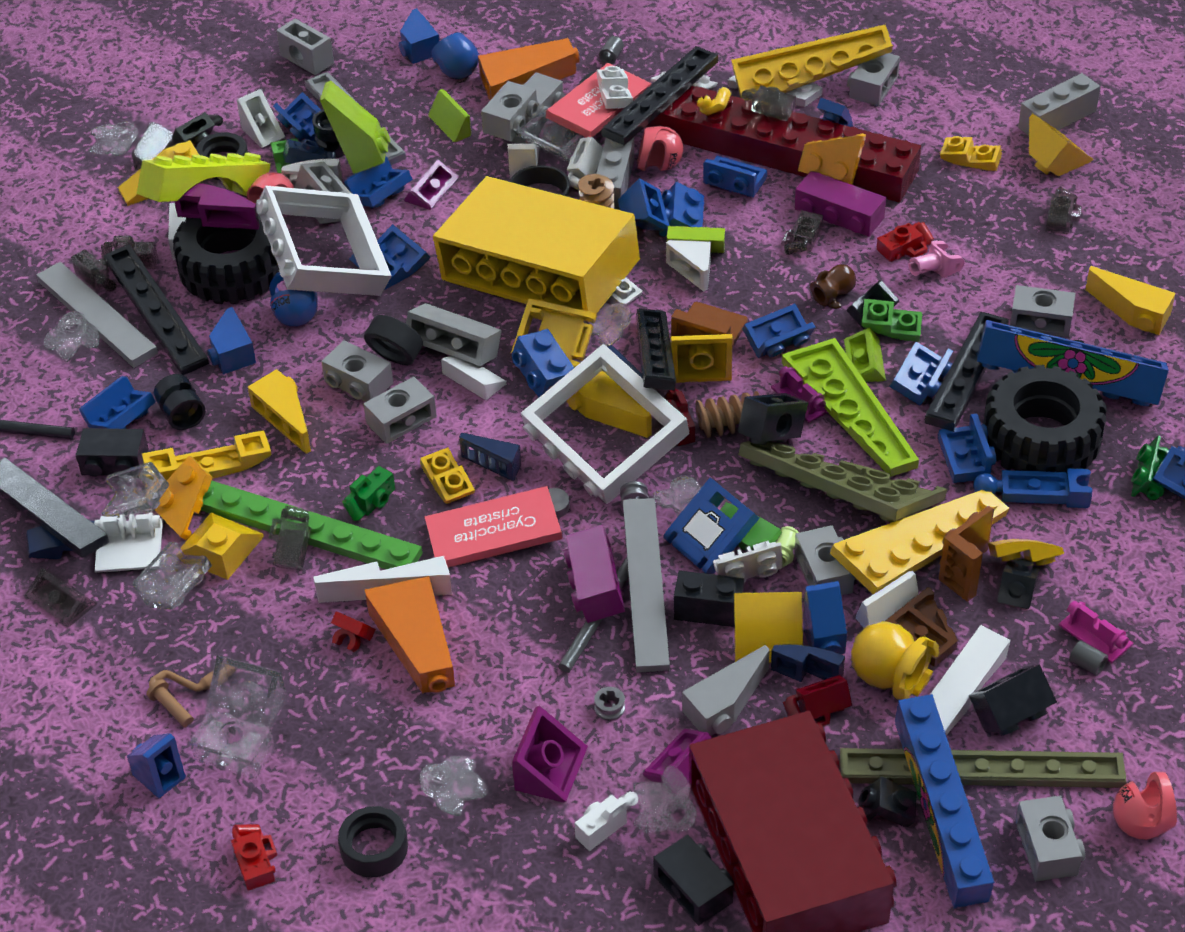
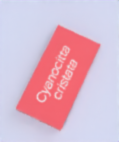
[546,63,652,137]
[424,486,563,568]

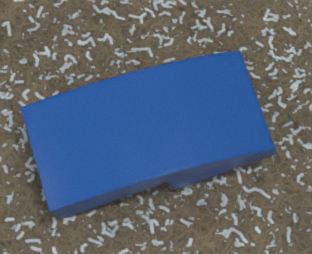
[817,98,853,127]

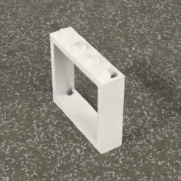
[256,186,392,296]
[521,344,690,504]

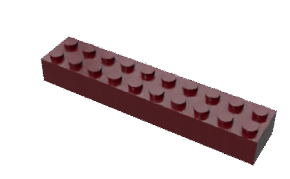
[647,85,921,203]

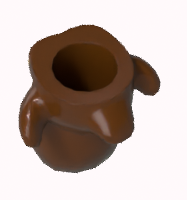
[809,264,856,309]

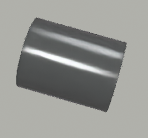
[599,36,624,64]
[1069,640,1108,676]

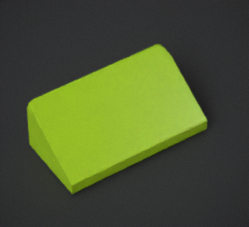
[429,89,471,142]
[667,226,725,253]
[844,327,886,382]

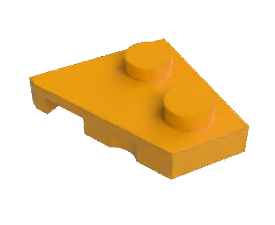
[798,134,866,185]
[147,456,213,540]

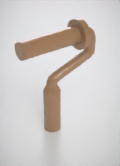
[146,659,238,728]

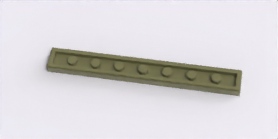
[840,748,1127,788]

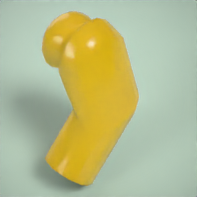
[697,87,731,115]

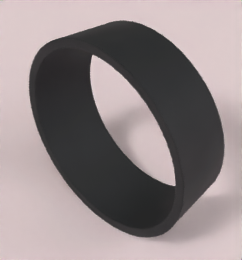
[510,165,570,197]

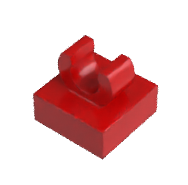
[331,611,376,652]

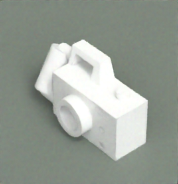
[566,137,603,190]
[575,792,638,851]

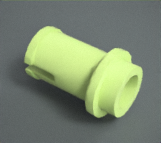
[776,526,799,567]

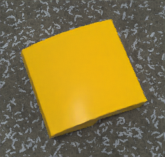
[734,592,803,663]

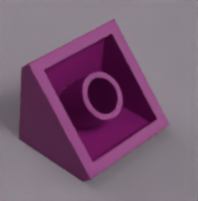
[512,705,588,803]

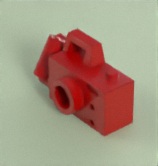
[877,222,934,262]
[231,824,277,891]

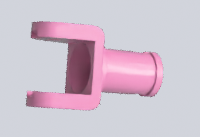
[908,241,965,277]

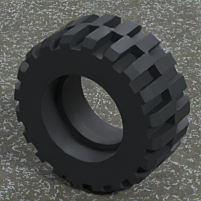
[173,214,279,304]
[983,365,1107,473]

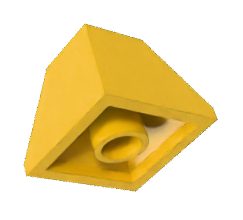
[1029,113,1093,176]
[670,334,733,383]
[175,512,264,580]

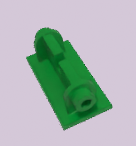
[1131,435,1168,500]

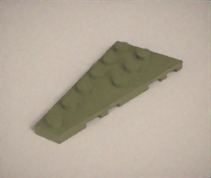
[738,441,947,522]

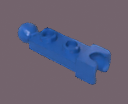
[973,468,1093,508]

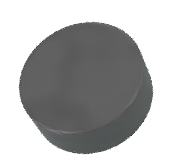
[549,488,570,518]

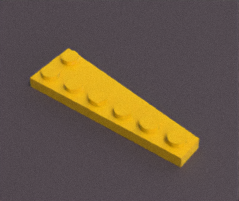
[731,24,893,103]
[830,490,1009,594]

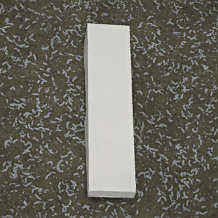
[313,556,452,603]
[930,625,1010,735]

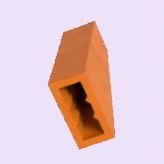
[478,38,579,100]
[365,576,455,694]

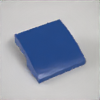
[349,224,431,290]

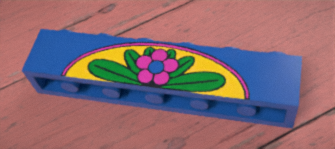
[977,320,1169,406]
[895,694,994,908]

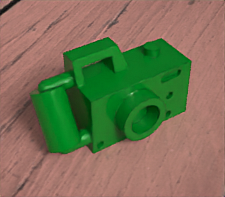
[342,466,395,521]

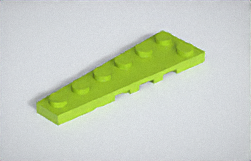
[781,338,919,477]

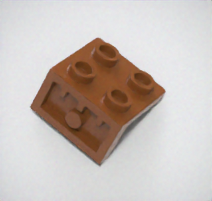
[671,302,748,348]
[938,506,994,602]

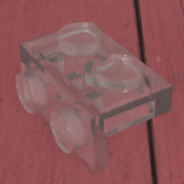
[101,462,169,520]
[133,542,212,610]

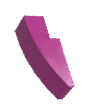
[174,183,260,229]

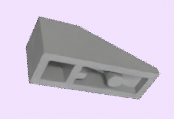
[682,645,769,736]

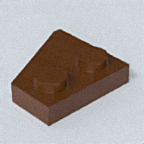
[885,587,958,667]

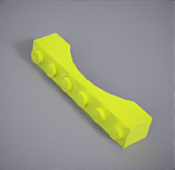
[137,153,271,202]

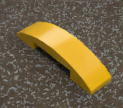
[142,430,271,482]

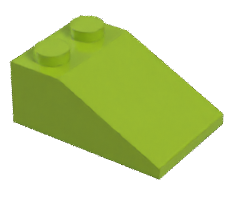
[320,80,390,174]

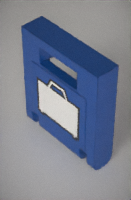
[663,477,760,574]

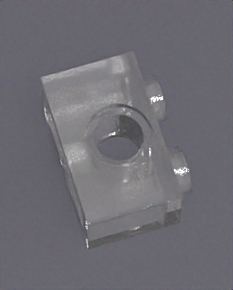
[190,710,275,781]

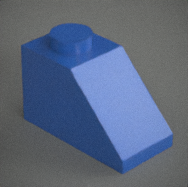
[399,8,439,64]
[618,178,669,231]
[207,307,256,374]
[803,581,847,654]
[127,733,186,798]

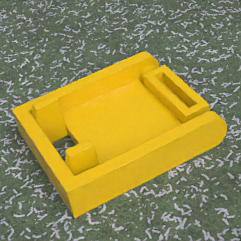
[511,298,597,368]

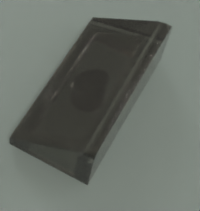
[132,122,176,170]
[24,568,97,627]

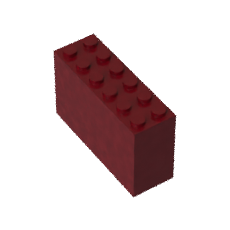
[689,710,897,932]

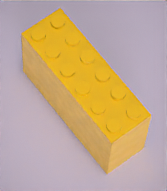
[433,176,640,314]

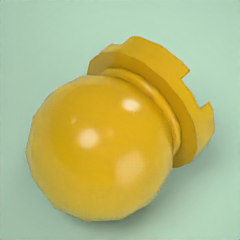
[851,621,939,700]

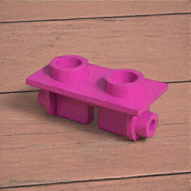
[1059,600,1133,663]

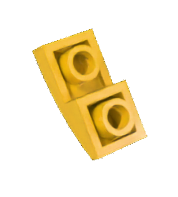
[940,136,1002,171]
[420,447,475,504]
[988,539,1064,566]

